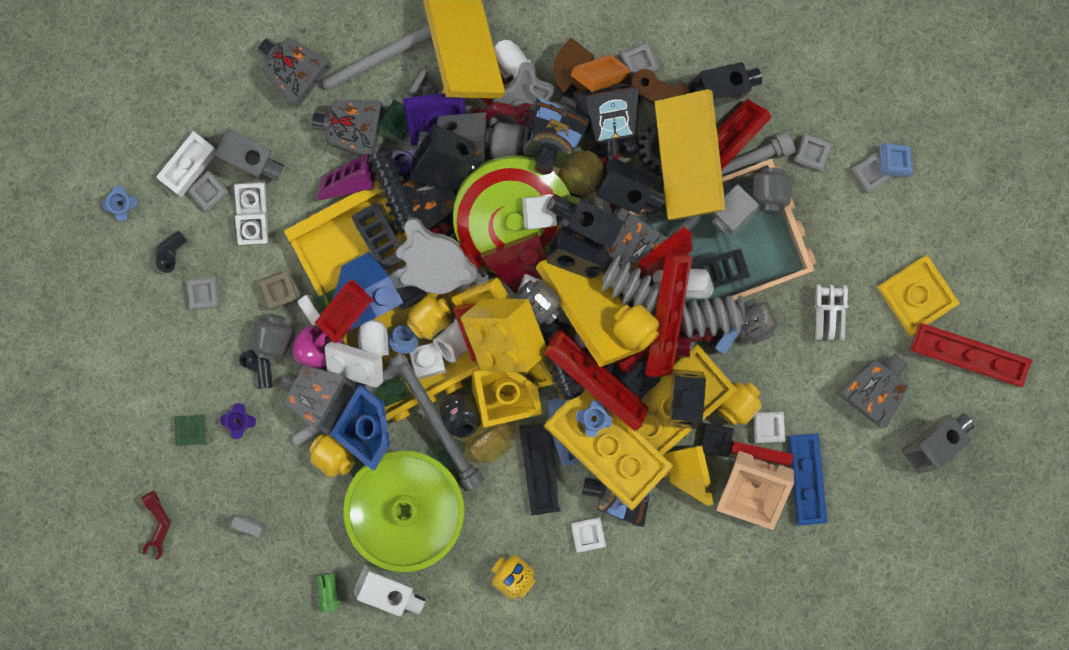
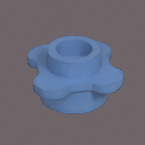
[102,186,138,221]
[576,400,612,437]

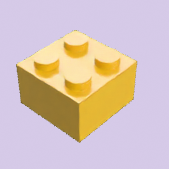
[460,299,547,372]

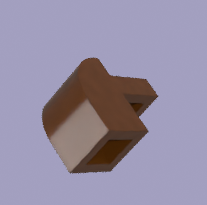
[553,37,594,97]

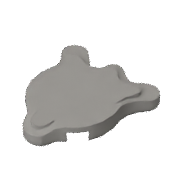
[487,62,572,132]
[390,217,478,294]

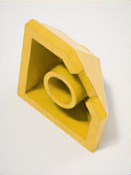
[472,368,542,428]
[663,445,713,506]

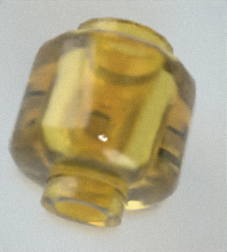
[561,150,604,195]
[468,423,513,463]

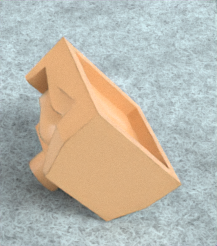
[716,451,794,530]

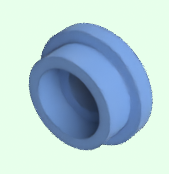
[388,325,418,354]

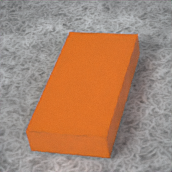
[571,54,631,92]

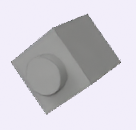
[712,184,759,237]

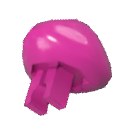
[292,326,344,369]

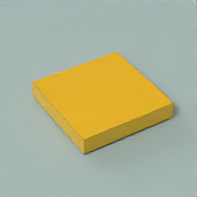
[876,254,960,336]

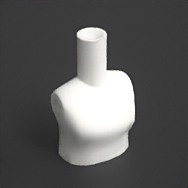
[433,318,468,363]

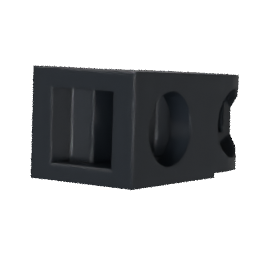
[547,225,610,279]

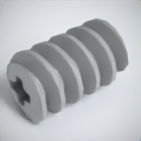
[601,254,661,314]
[681,295,745,338]

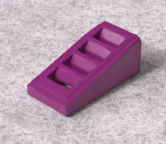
[317,154,376,200]

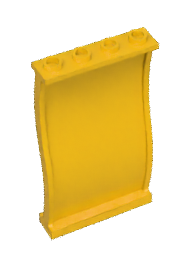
[284,181,480,423]

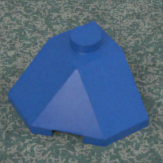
[332,252,403,331]
[330,385,390,470]

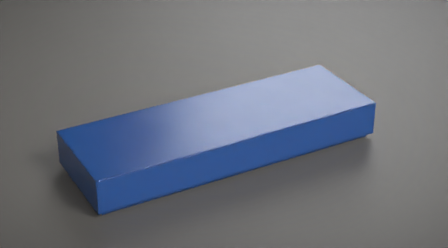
[788,433,827,526]

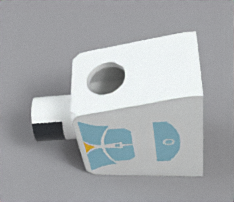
[353,563,426,616]

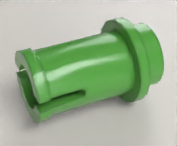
[316,574,341,613]

